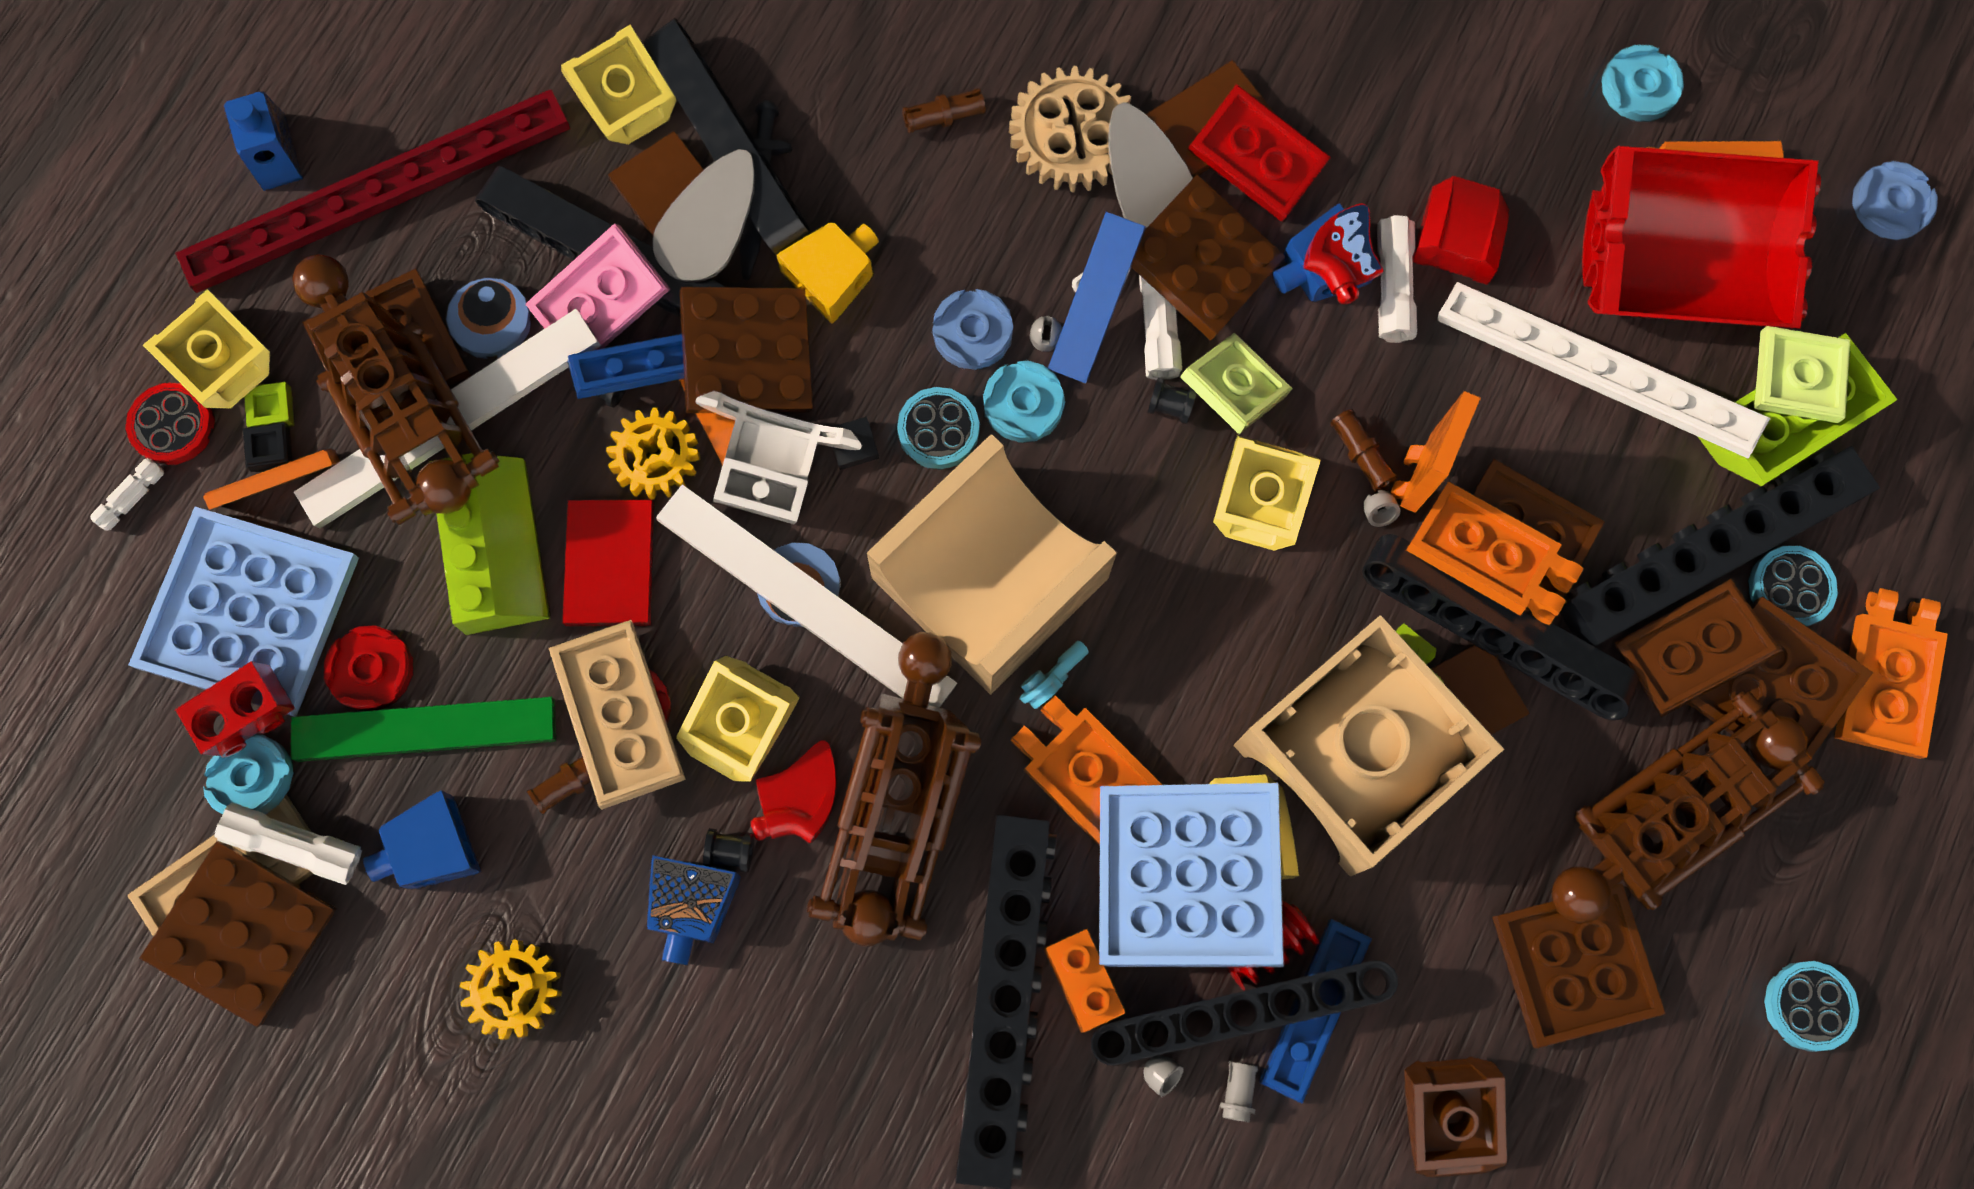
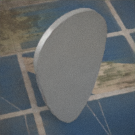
[1108,103,1193,228]
[653,149,755,282]

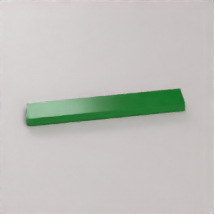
[291,697,556,762]

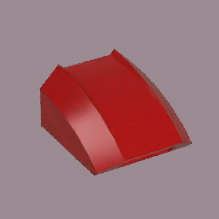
[1412,176,1509,285]

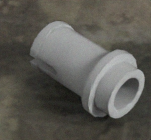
[1220,1062,1258,1122]

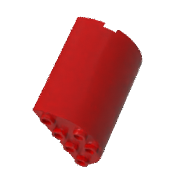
[1582,146,1821,329]

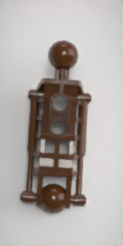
[292,254,500,525]
[807,632,981,946]
[1551,690,1826,924]

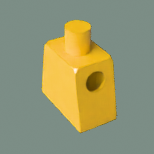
[777,223,879,324]

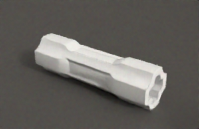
[1377,215,1417,343]
[1139,275,1182,380]
[214,802,362,885]

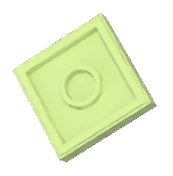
[1754,326,1850,423]
[1181,333,1293,434]

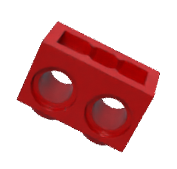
[175,661,295,758]

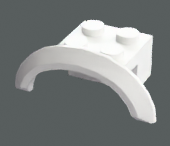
[696,391,862,524]

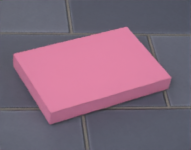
[525,224,670,350]

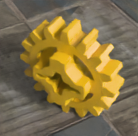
[606,408,700,500]
[460,940,562,1039]

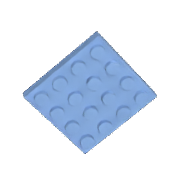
[128,507,359,717]
[1099,783,1284,967]

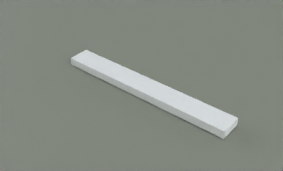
[1437,282,1770,459]
[294,309,601,529]
[656,484,957,708]

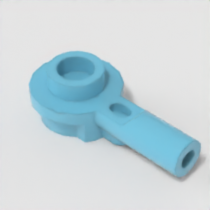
[1020,641,1089,709]

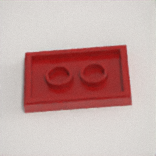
[1188,84,1331,222]
[563,500,654,626]

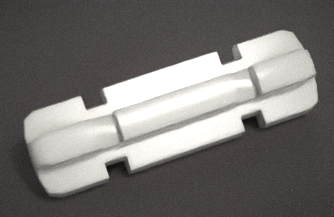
[91,458,164,531]

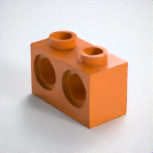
[1044,929,1125,1032]

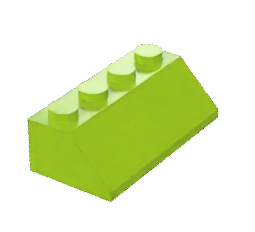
[1698,333,1898,486]
[429,453,550,635]

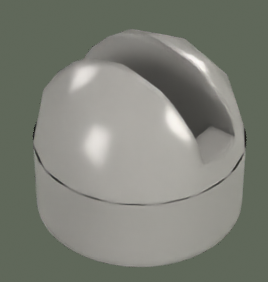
[1030,316,1062,352]
[1364,490,1401,527]
[1143,1056,1183,1097]

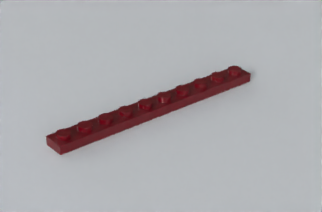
[175,89,570,293]

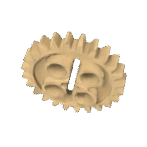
[1009,66,1131,192]

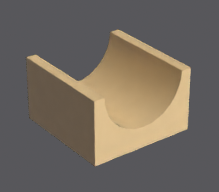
[867,434,1117,695]
[1234,615,1504,876]

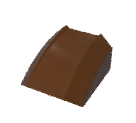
[1404,1056,1507,1178]

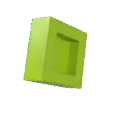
[244,382,294,427]

